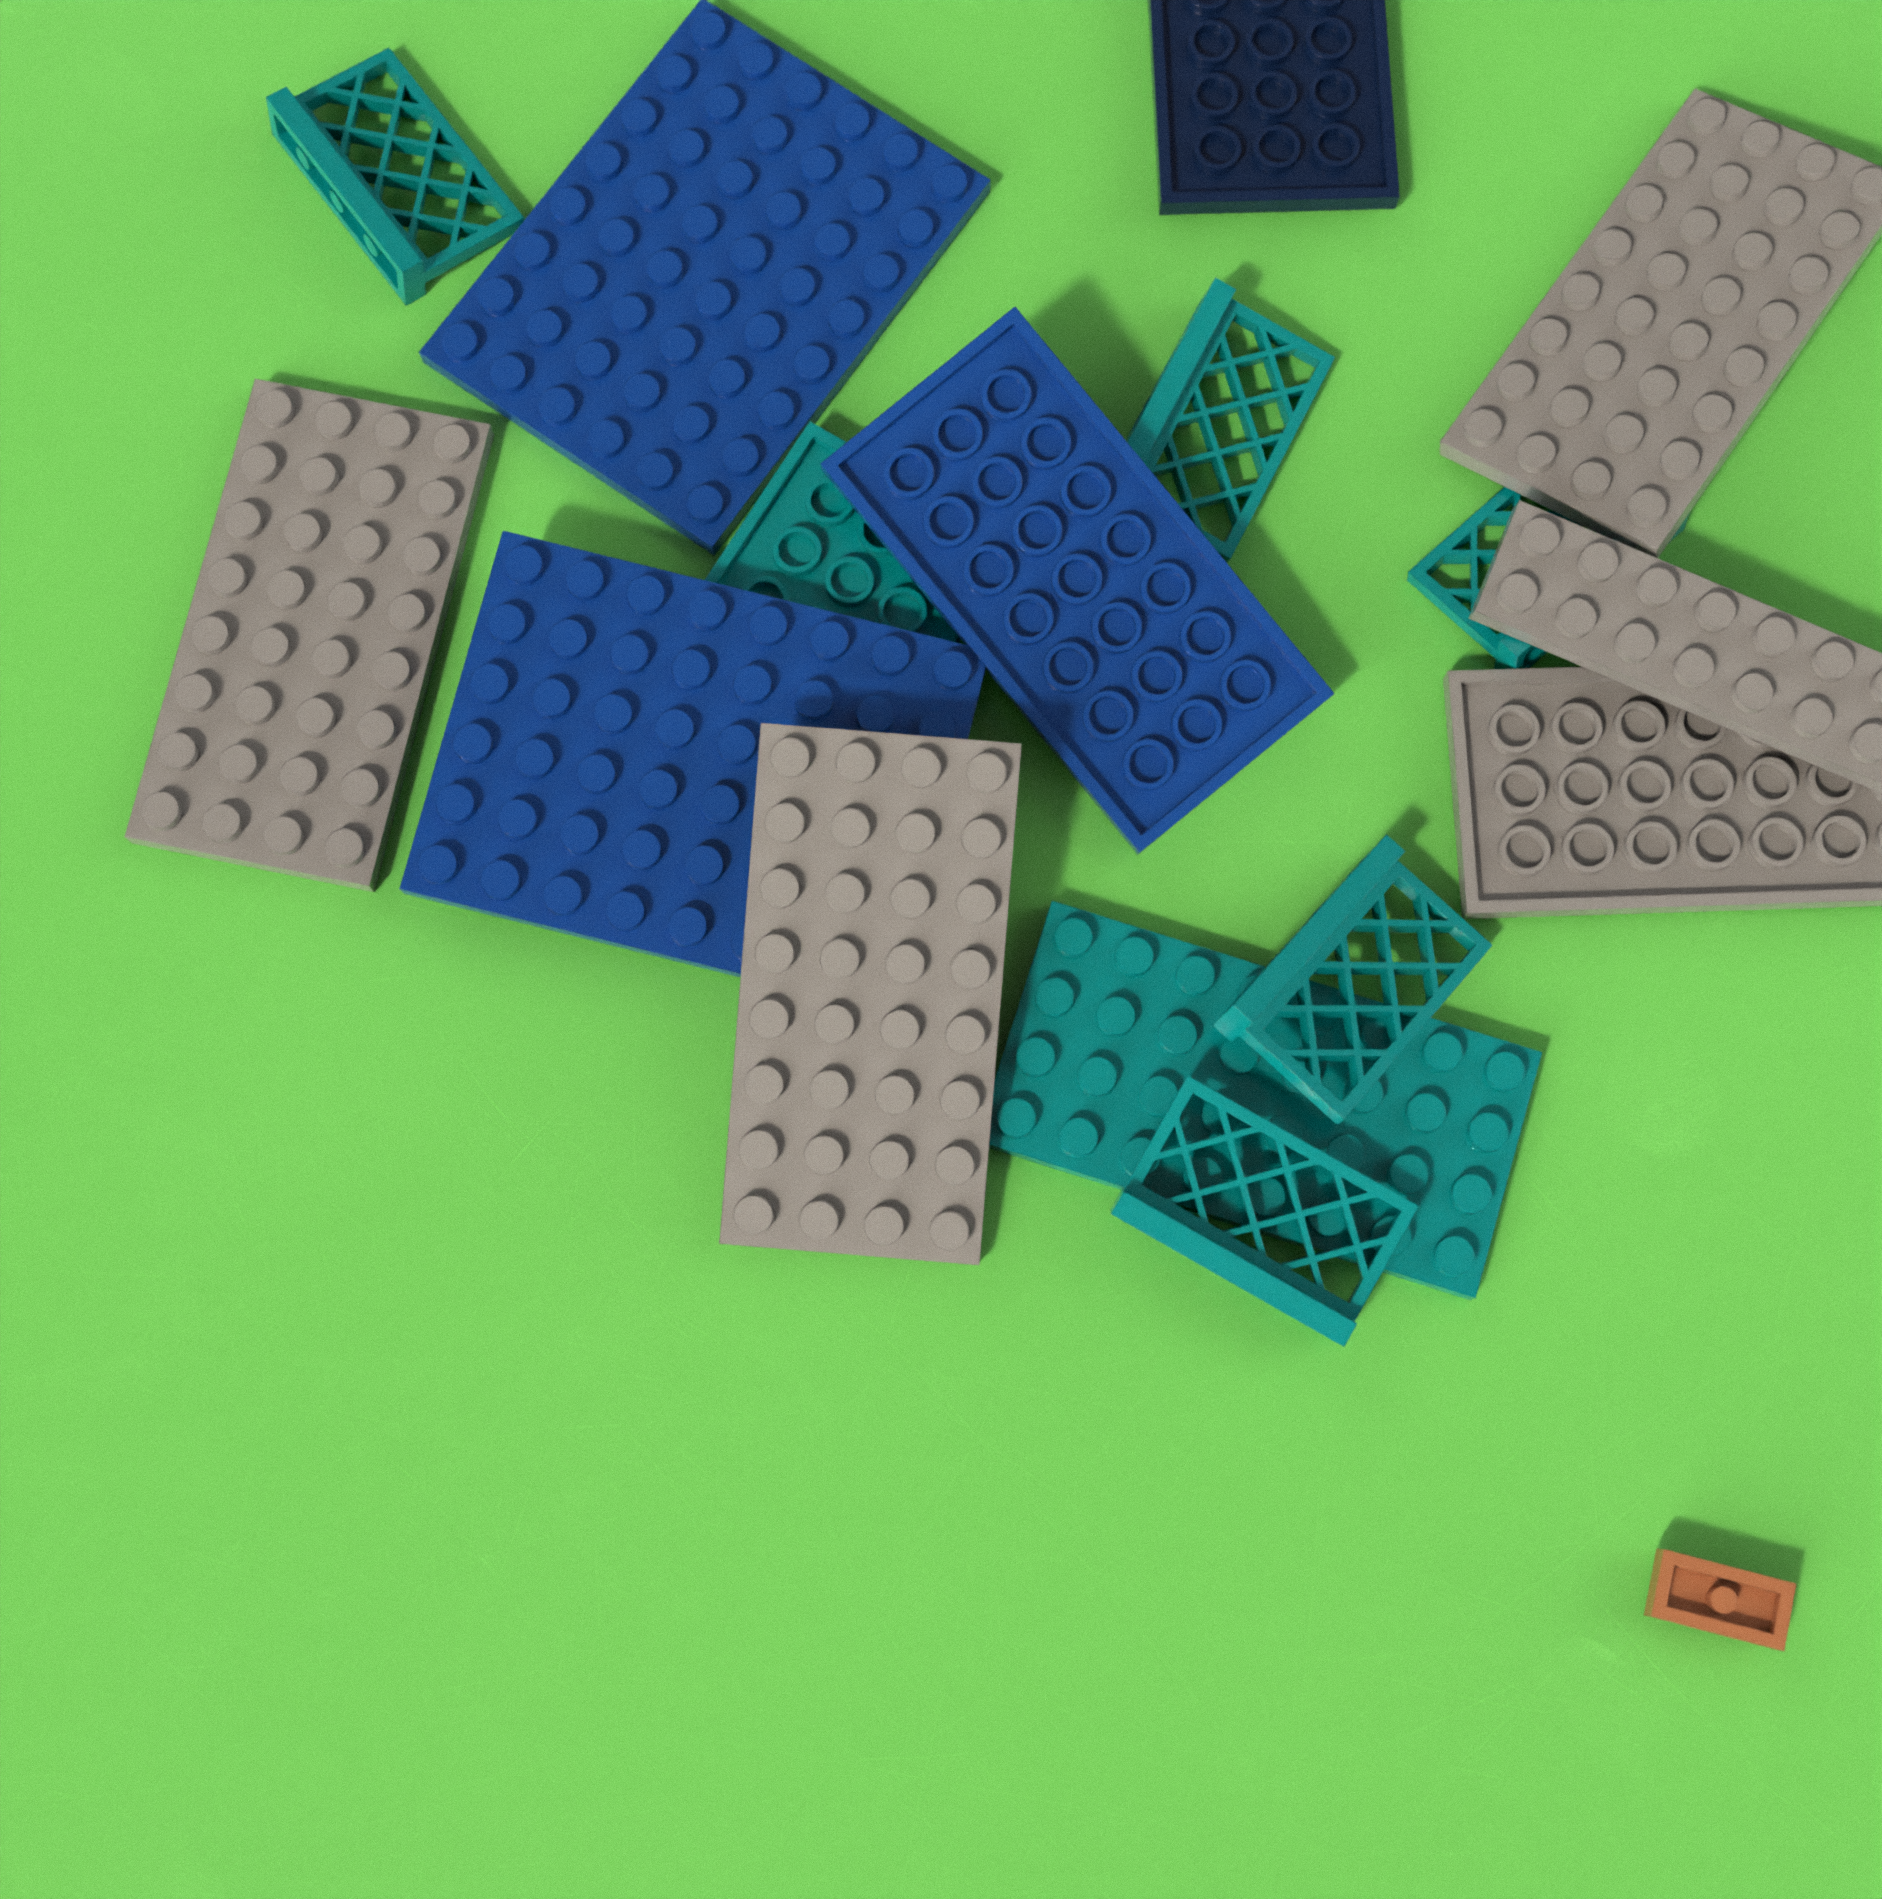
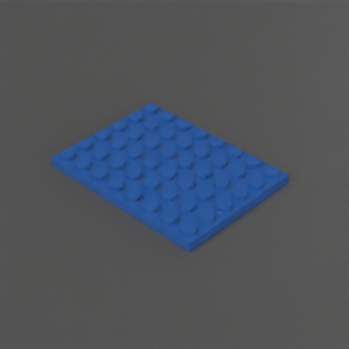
[419,0,991,556]
[399,531,986,977]

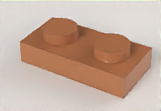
[1644,1549,1796,1651]

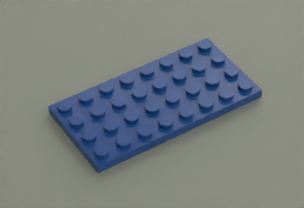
[820,307,1335,855]

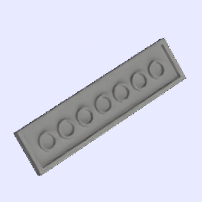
[1468,500,1882,793]

